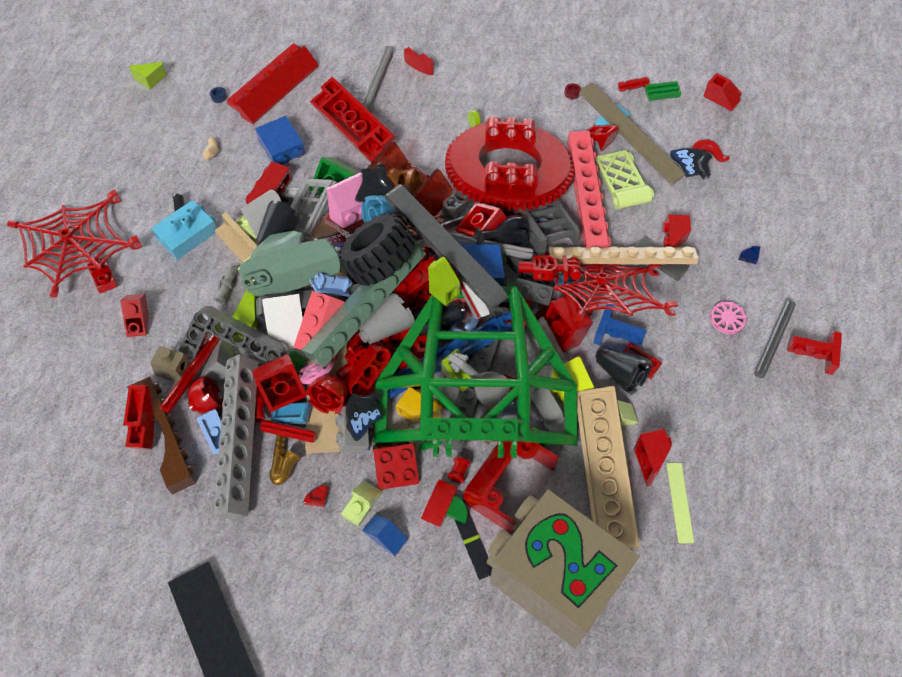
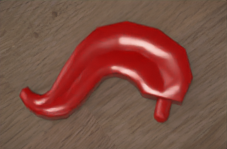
[692,139,730,162]

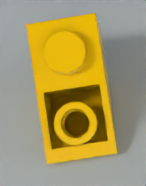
[396,387,443,423]

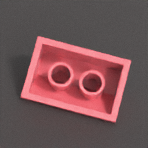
[293,291,345,361]

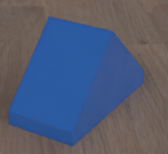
[362,514,408,557]

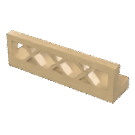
[214,212,257,263]

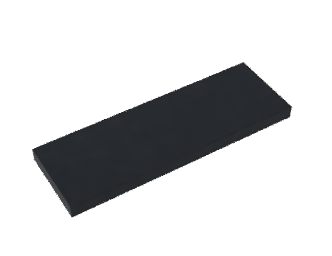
[168,562,257,677]

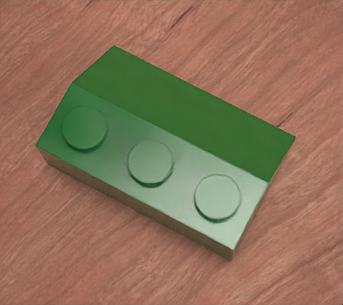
[310,157,360,196]

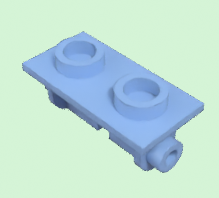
[309,273,352,297]

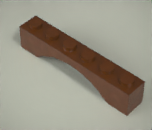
[127,377,196,494]

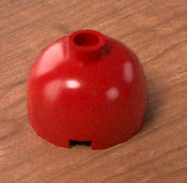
[306,374,348,414]
[188,376,224,415]

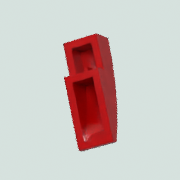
[123,385,154,450]

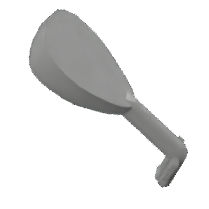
[448,352,510,410]

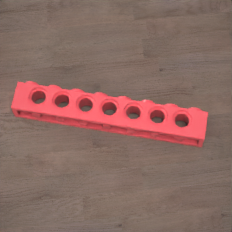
[567,131,611,247]

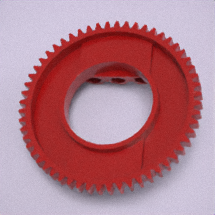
[445,116,574,212]

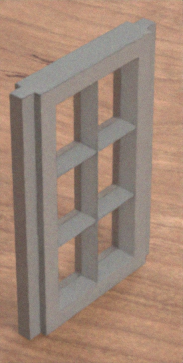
[290,179,337,237]

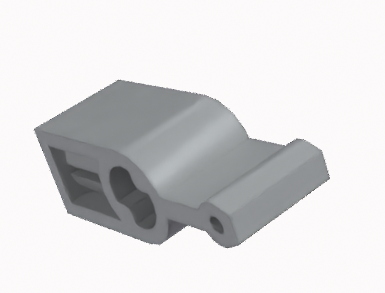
[530,389,564,433]

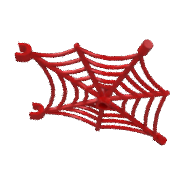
[7,190,142,298]
[544,251,678,321]

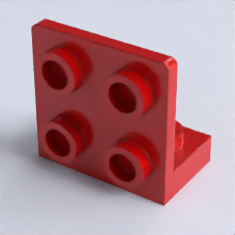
[373,441,419,490]

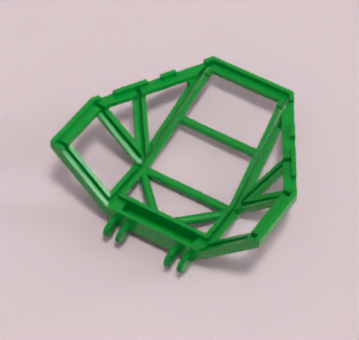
[374,286,577,458]

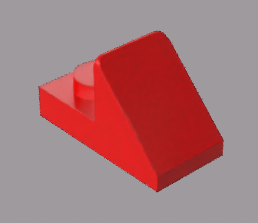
[587,125,619,151]

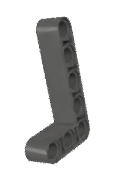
[179,306,287,363]

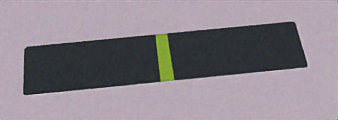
[454,501,492,580]

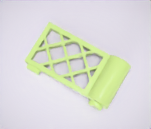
[595,150,654,210]

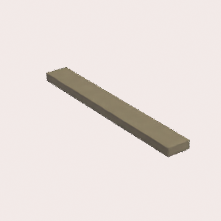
[579,82,685,185]

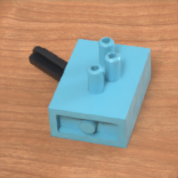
[151,193,217,260]

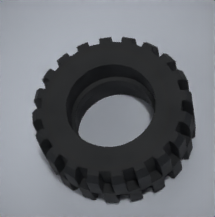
[339,213,415,286]

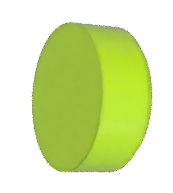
[468,110,481,127]

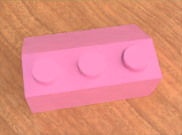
[327,172,364,228]

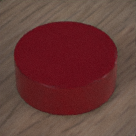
[564,83,581,100]

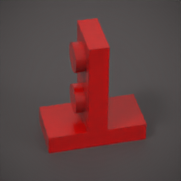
[787,331,842,375]

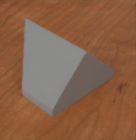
[201,339,236,380]

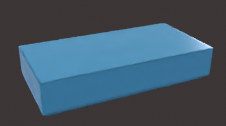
[271,402,312,424]

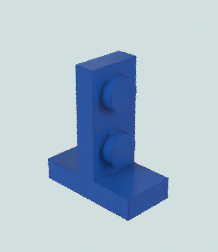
[593,304,647,345]

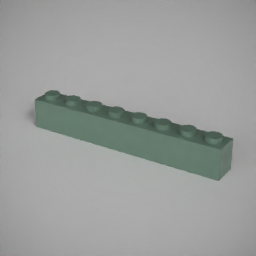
[301,241,426,367]

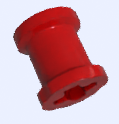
[447,457,471,484]

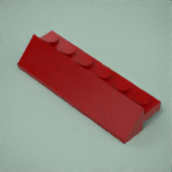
[226,43,319,125]
[310,76,395,164]

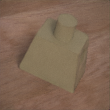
[150,346,192,382]

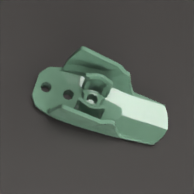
[239,231,341,296]

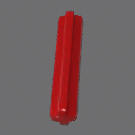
[260,420,317,443]

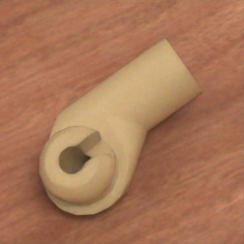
[202,138,219,160]

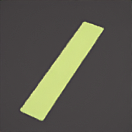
[666,463,694,543]

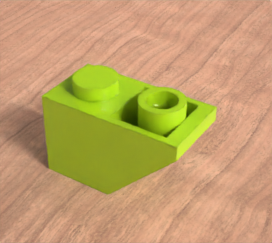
[428,256,460,306]

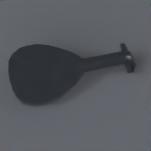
[474,215,529,247]

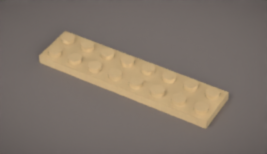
[577,386,640,550]

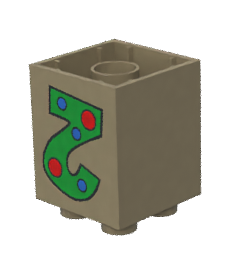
[486,489,640,649]

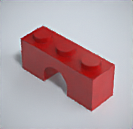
[390,257,436,309]

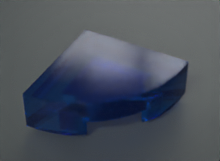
[738,246,761,264]

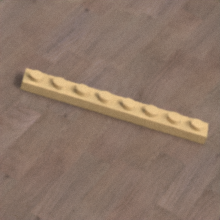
[548,247,698,264]

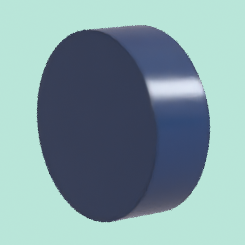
[210,87,227,103]

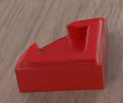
[303,485,329,508]

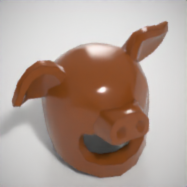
[387,168,424,199]

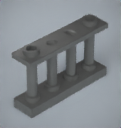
[510,199,580,255]

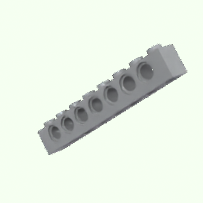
[214,355,258,520]

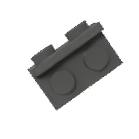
[515,278,553,305]

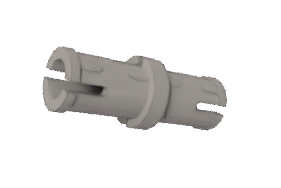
[213,267,237,304]

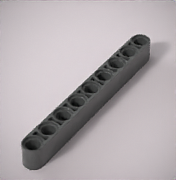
[385,184,508,310]

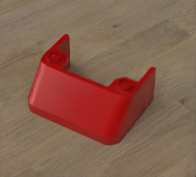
[463,442,559,534]

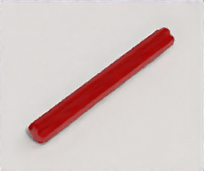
[160,335,220,413]

